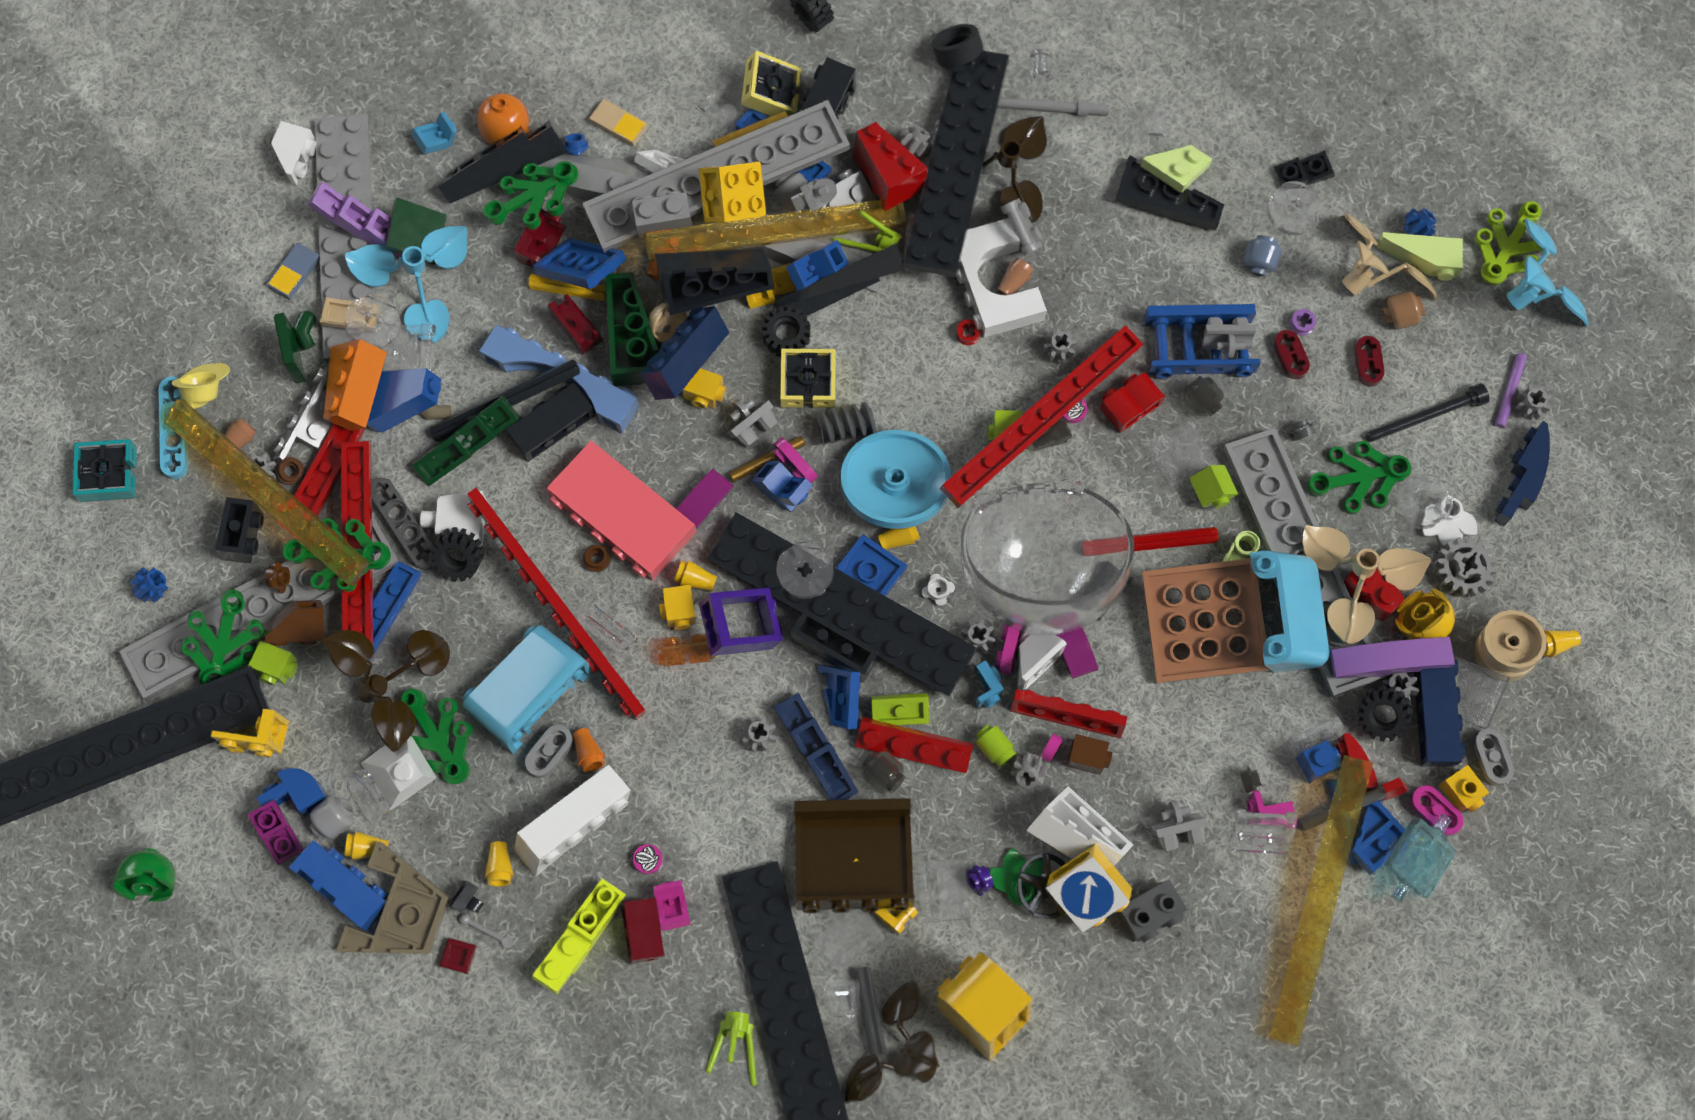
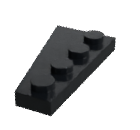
[1115,155,1224,231]

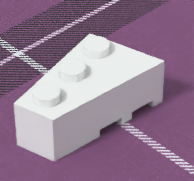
[1026,787,1133,867]

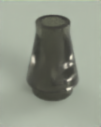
[1033,418,1073,451]

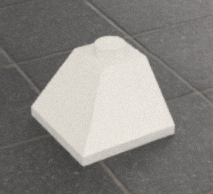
[1017,627,1067,691]
[361,736,437,810]

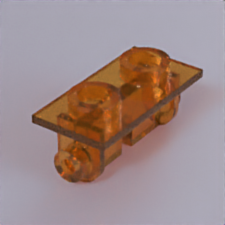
[657,633,716,667]

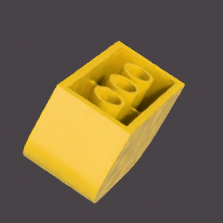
[937,952,1033,1061]

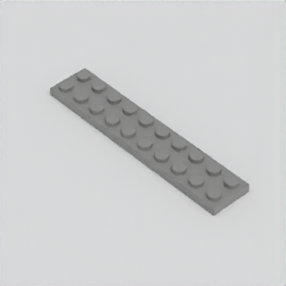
[582,100,850,253]
[315,114,379,362]
[1223,428,1386,698]
[119,515,399,701]

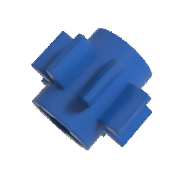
[1403,208,1437,236]
[130,567,168,603]

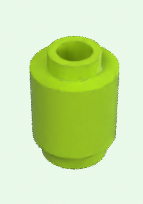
[975,724,1017,768]

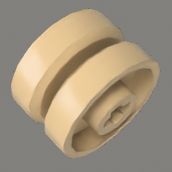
[1474,610,1547,682]

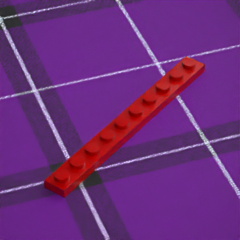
[940,325,1144,508]
[467,487,645,720]

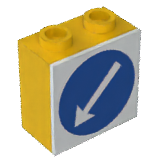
[1046,844,1132,932]

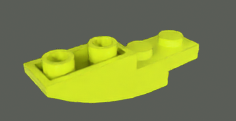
[532,879,626,995]

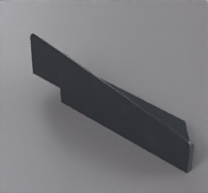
[437,121,567,203]
[776,244,904,316]

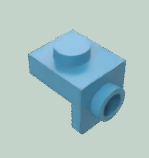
[411,112,457,154]
[974,660,1004,709]

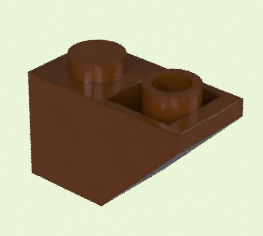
[263,600,324,646]

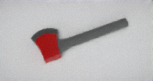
[1300,777,1411,831]

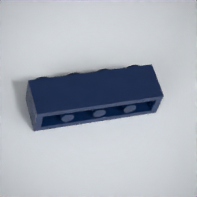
[640,306,730,400]
[1414,650,1465,767]

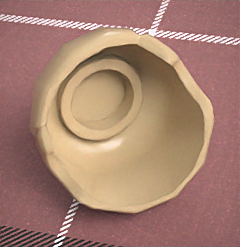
[648,303,688,344]

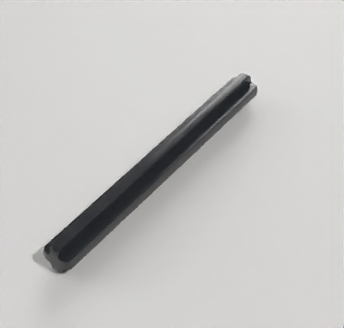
[429,360,580,441]

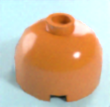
[477,93,530,145]

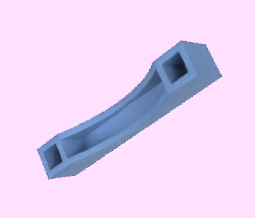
[479,325,639,433]

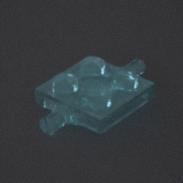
[1384,814,1457,903]

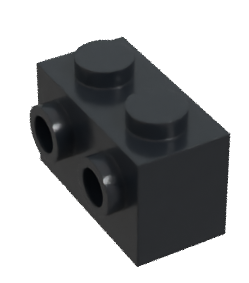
[215,497,264,563]

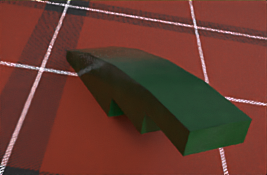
[412,395,520,486]

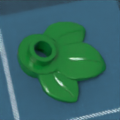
[990,848,1042,906]

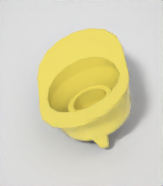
[172,363,230,409]

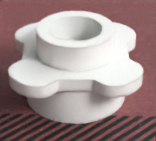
[922,574,955,606]

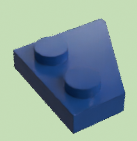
[818,665,860,729]
[1350,801,1414,875]

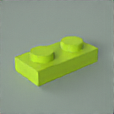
[871,693,930,725]

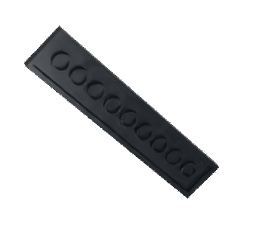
[903,51,1009,277]
[707,512,977,698]
[0,666,271,826]
[722,861,849,1120]

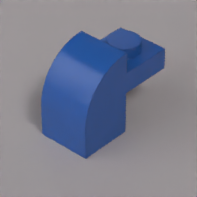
[786,240,849,291]
[751,461,813,512]
[257,768,328,816]

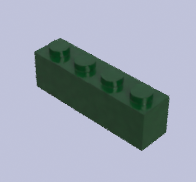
[606,272,659,386]

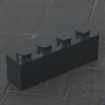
[795,57,856,170]
[655,248,774,315]

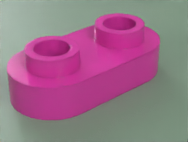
[773,437,818,483]
[995,619,1023,675]
[1410,785,1464,836]

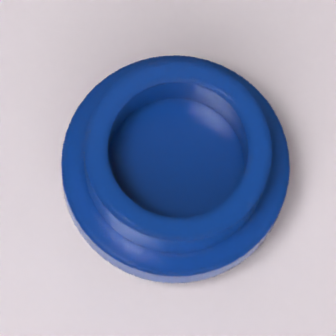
[563,133,589,156]

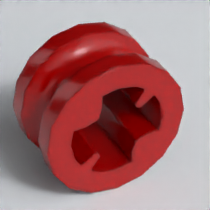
[956,319,981,346]

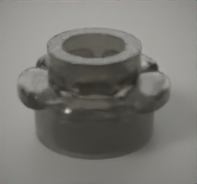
[1239,766,1262,793]

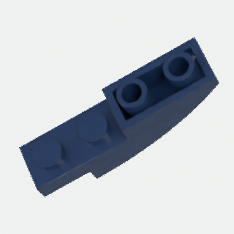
[1494,421,1550,526]

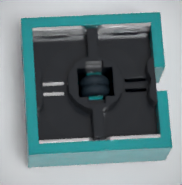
[73,439,137,502]

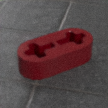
[1273,329,1310,380]
[1354,335,1385,387]

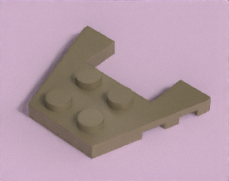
[336,841,451,954]

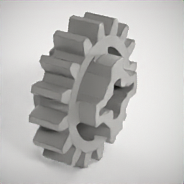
[1434,537,1498,598]

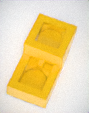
[746,263,797,309]

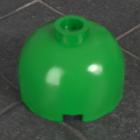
[113,848,176,902]

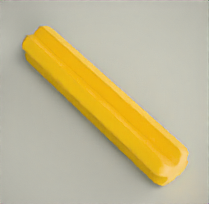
[528,274,607,301]

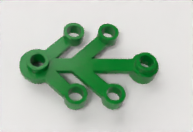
[483,161,579,229]
[1308,441,1411,515]
[283,518,391,592]
[181,589,264,685]
[401,688,473,785]

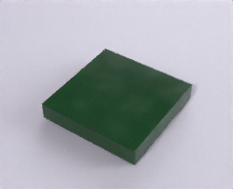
[384,197,447,265]
[274,312,306,384]

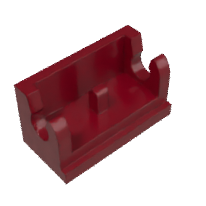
[514,208,566,267]
[548,294,604,355]
[621,897,665,965]

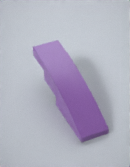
[307,182,402,258]
[1330,637,1455,678]

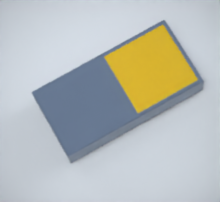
[267,242,320,300]

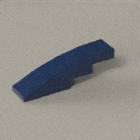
[773,692,859,800]

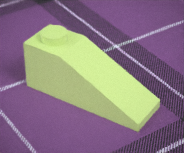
[1377,232,1463,281]

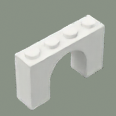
[957,218,1047,338]

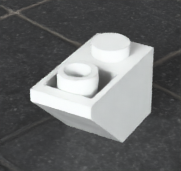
[271,121,317,186]

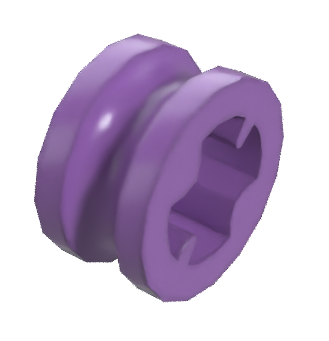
[1290,309,1316,336]

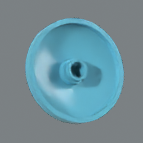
[841,430,951,529]

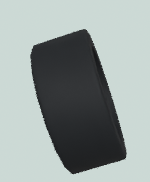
[932,24,983,68]

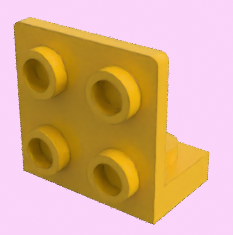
[698,162,766,223]
[211,709,289,758]

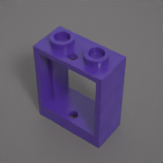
[698,588,783,656]

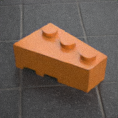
[323,339,387,431]

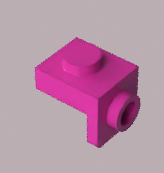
[1247,790,1295,826]
[653,880,691,931]

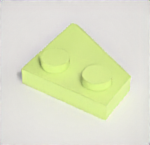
[1141,145,1212,193]

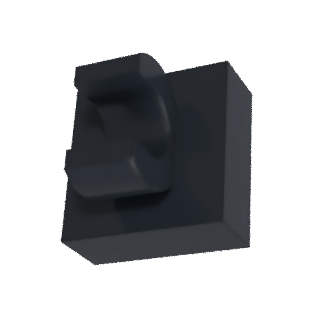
[448,880,484,913]

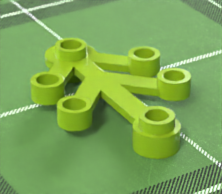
[1475,201,1543,285]

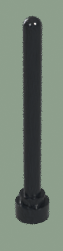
[1365,383,1490,442]

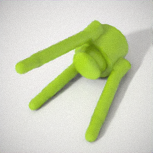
[833,209,902,253]
[706,1011,757,1086]

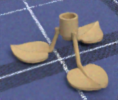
[1340,213,1437,300]
[1302,525,1431,644]

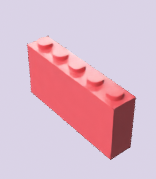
[547,441,696,581]

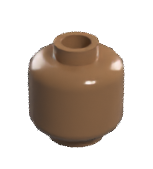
[1383,291,1425,330]

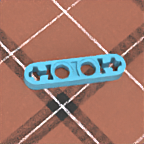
[159,376,188,480]

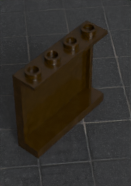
[795,798,915,914]

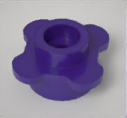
[967,865,993,896]

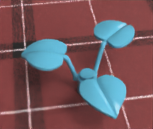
[1507,218,1589,327]
[345,226,467,343]

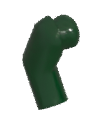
[293,311,316,351]

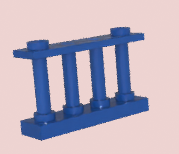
[1144,304,1260,379]

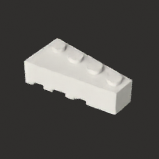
[514,765,631,877]

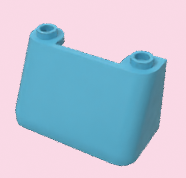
[1250,551,1330,673]
[463,625,593,754]

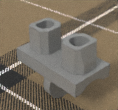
[791,178,837,212]
[1202,318,1256,358]
[726,399,778,448]
[1150,800,1208,851]

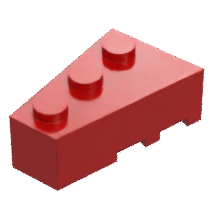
[852,122,928,212]

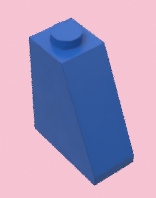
[366,368,441,433]

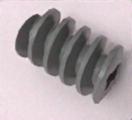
[817,402,877,445]

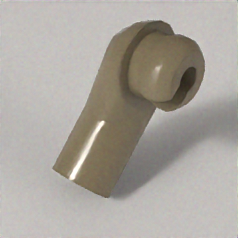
[420,405,452,420]

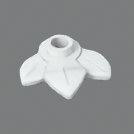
[1422,497,1477,546]

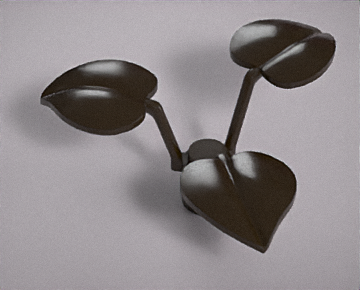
[983,116,1047,223]
[321,630,450,752]
[845,980,939,1104]

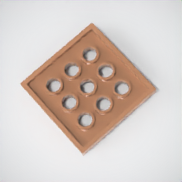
[1142,558,1270,684]

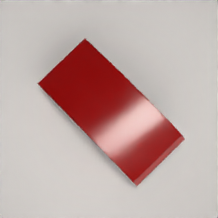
[1335,733,1379,793]

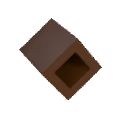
[1067,734,1112,775]

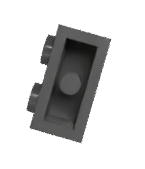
[1116,879,1188,943]

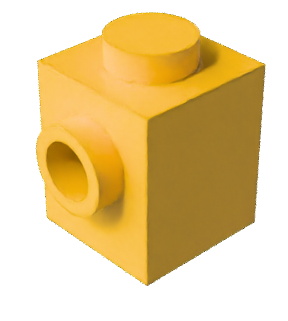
[682,368,726,409]
[659,585,696,630]
[1438,765,1489,813]

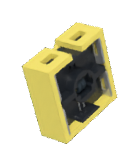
[741,51,801,116]
[781,349,836,408]

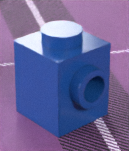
[1296,740,1342,784]

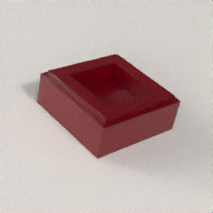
[439,938,477,975]

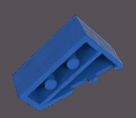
[289,840,387,931]

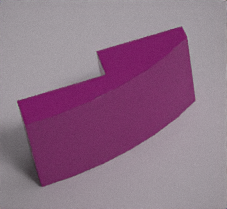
[677,468,734,529]
[1051,615,1098,679]
[247,800,304,865]

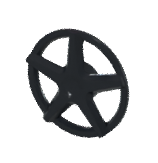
[1017,853,1066,919]

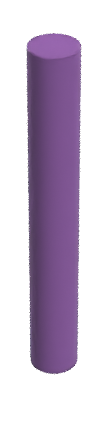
[1494,353,1527,429]

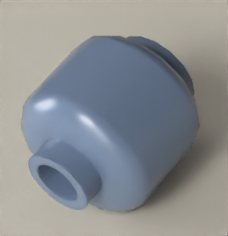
[1244,235,1282,277]

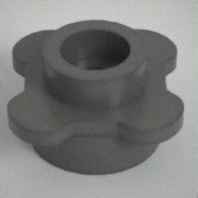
[1287,419,1317,441]

